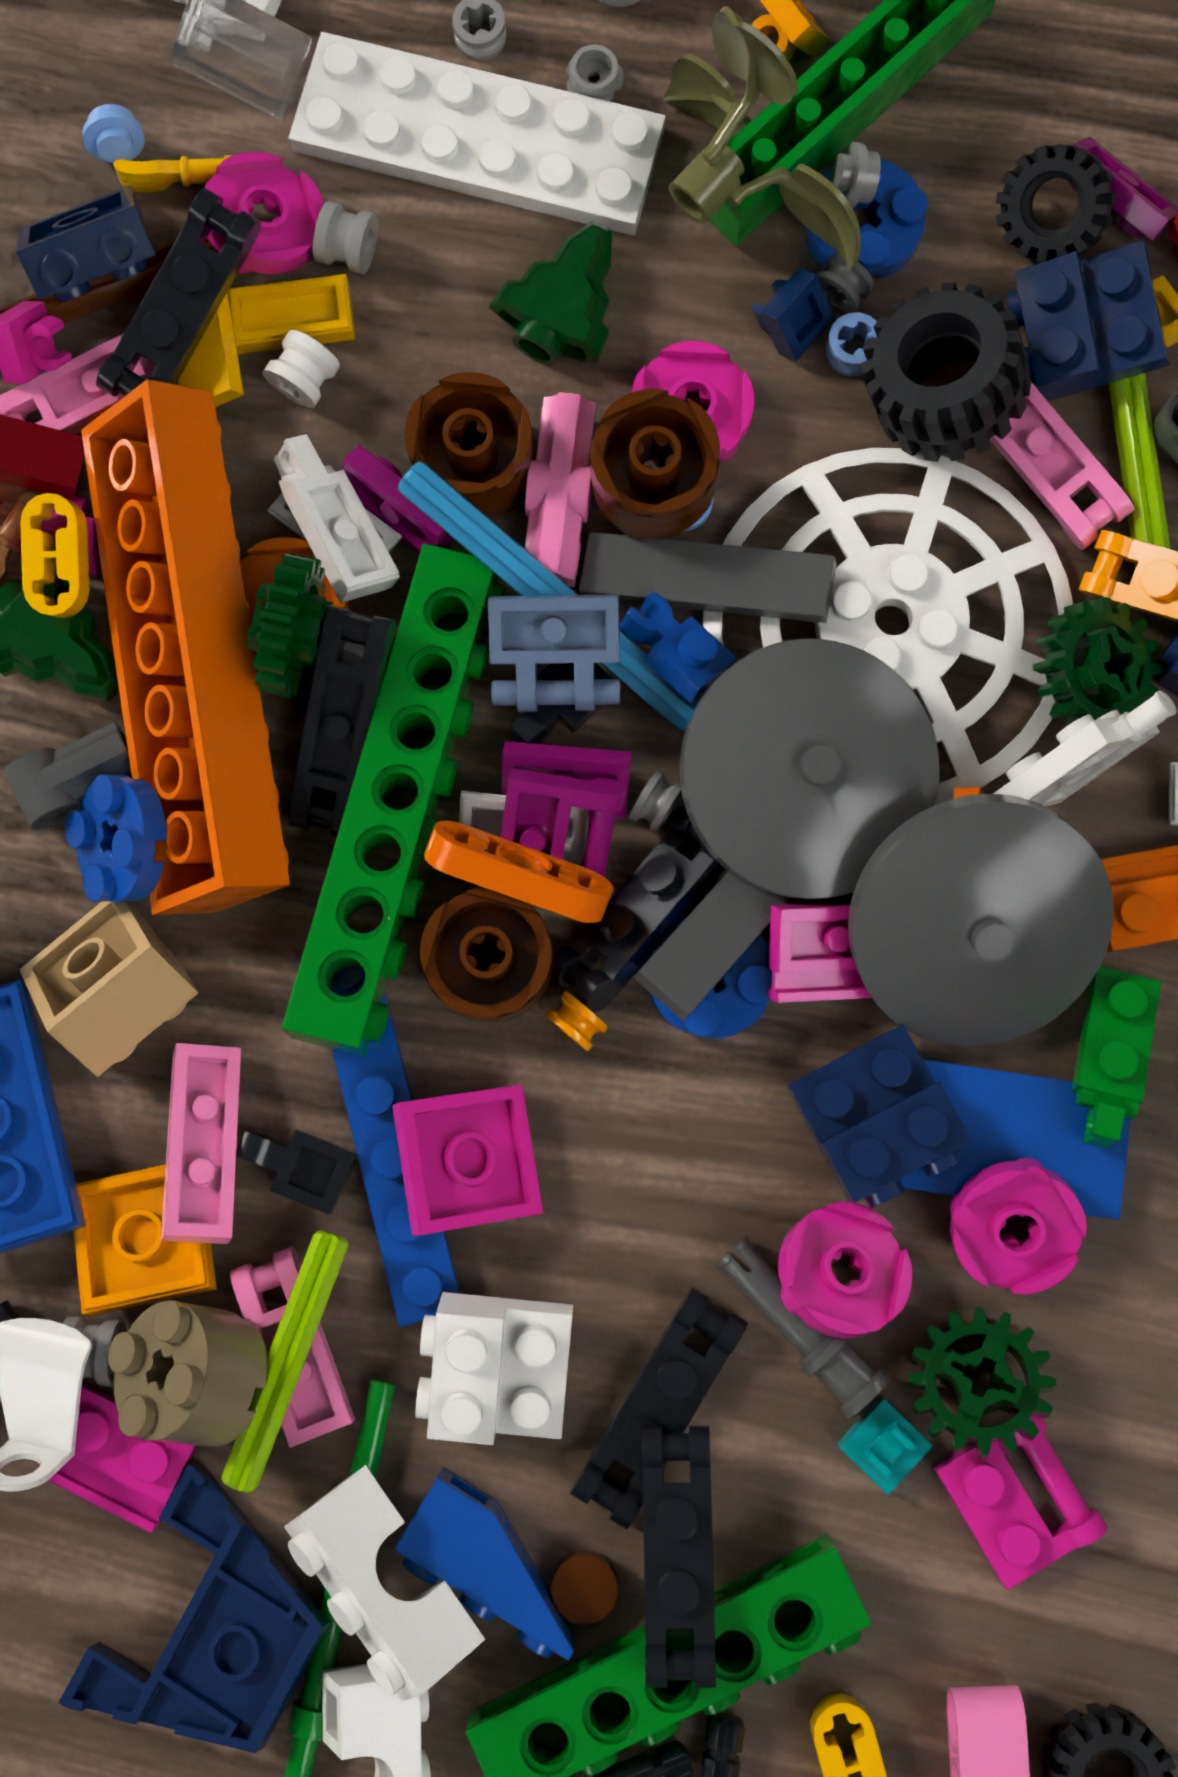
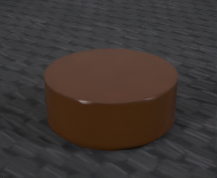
[551,1550,618,1625]

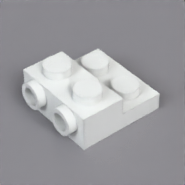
[415,1292,573,1445]

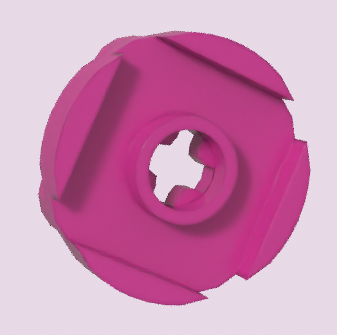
[205,152,324,274]
[632,341,754,461]
[949,1158,1087,1295]
[778,1202,912,1339]

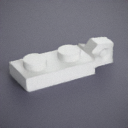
[273,434,400,603]

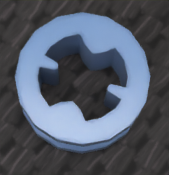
[825,312,877,377]

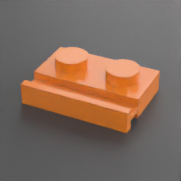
[1100,845,1178,953]

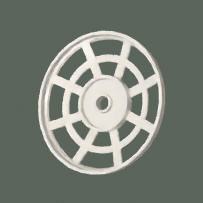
[702,448,1073,805]

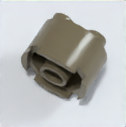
[108,1300,268,1447]

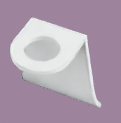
[0,1318,93,1492]

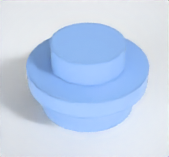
[82,104,145,164]

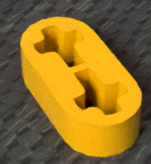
[20,493,90,619]
[810,1693,887,1777]

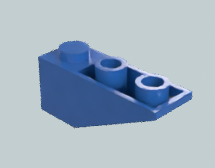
[394,1467,575,1661]

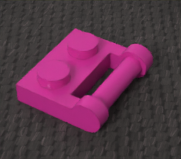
[932,1415,1108,1591]

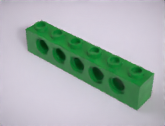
[465,1533,872,1777]

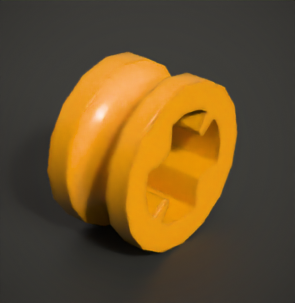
[544,991,609,1052]

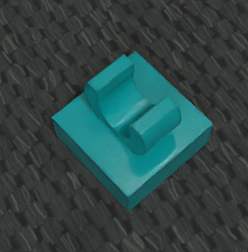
[837,1395,933,1495]

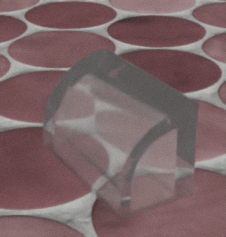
[172,0,312,122]

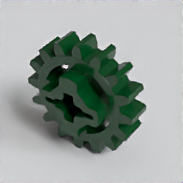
[247,553,333,698]
[1033,597,1163,726]
[907,1307,1057,1459]

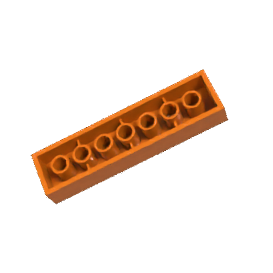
[81,379,290,915]

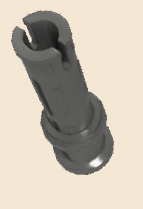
[715,1236,889,1419]

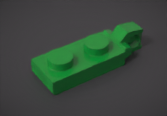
[1071,966,1161,1150]

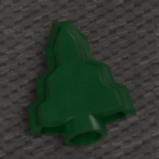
[489,221,612,366]
[0,566,119,701]

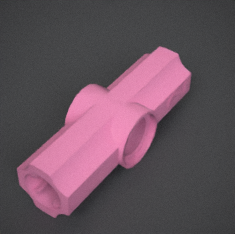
[525,392,596,587]

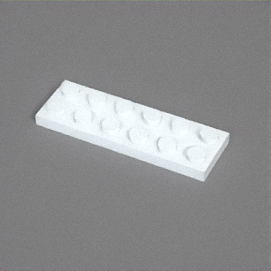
[288,31,666,236]

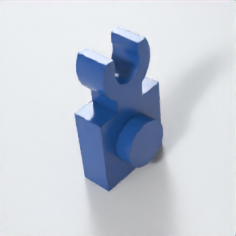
[620,592,737,703]

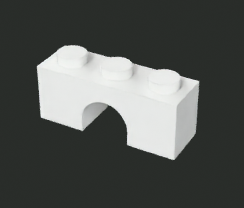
[284,1465,486,1701]
[322,1663,431,1777]

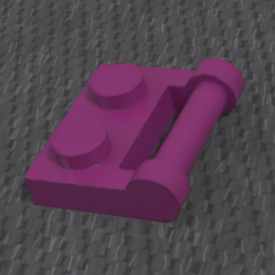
[501,768,627,877]

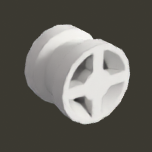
[262,330,341,408]

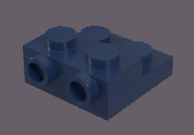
[16,186,156,302]
[1007,240,1170,402]
[786,1024,972,1208]

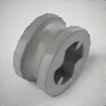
[452,0,507,61]
[629,769,682,834]

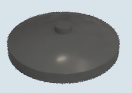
[680,639,940,899]
[848,794,1114,1046]

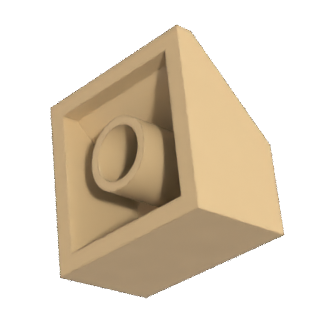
[19,901,198,1077]

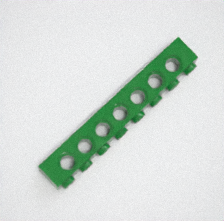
[281,543,506,1057]

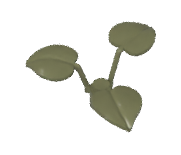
[663,6,861,271]

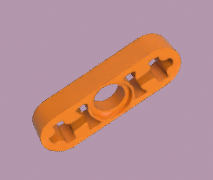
[424,821,614,923]

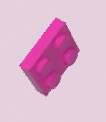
[392,1084,543,1236]

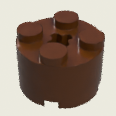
[404,372,534,517]
[590,388,720,539]
[420,887,554,1023]

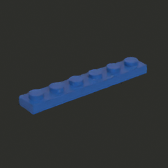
[332,967,461,1327]

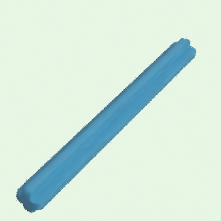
[398,462,700,731]

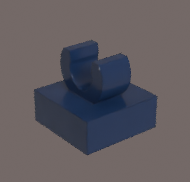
[751,268,835,361]

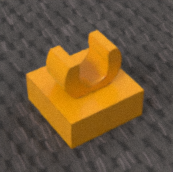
[751,0,830,61]

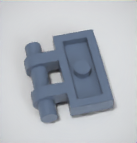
[488,595,620,712]

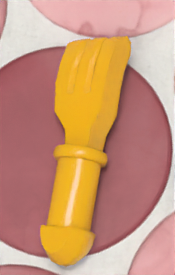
[113,155,232,193]

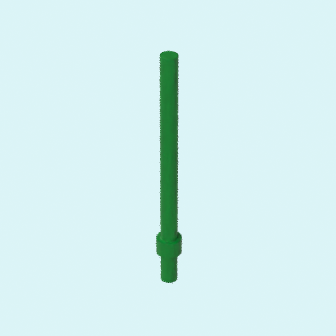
[284,1378,396,1777]

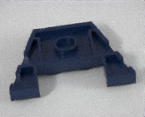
[58,1462,330,1753]

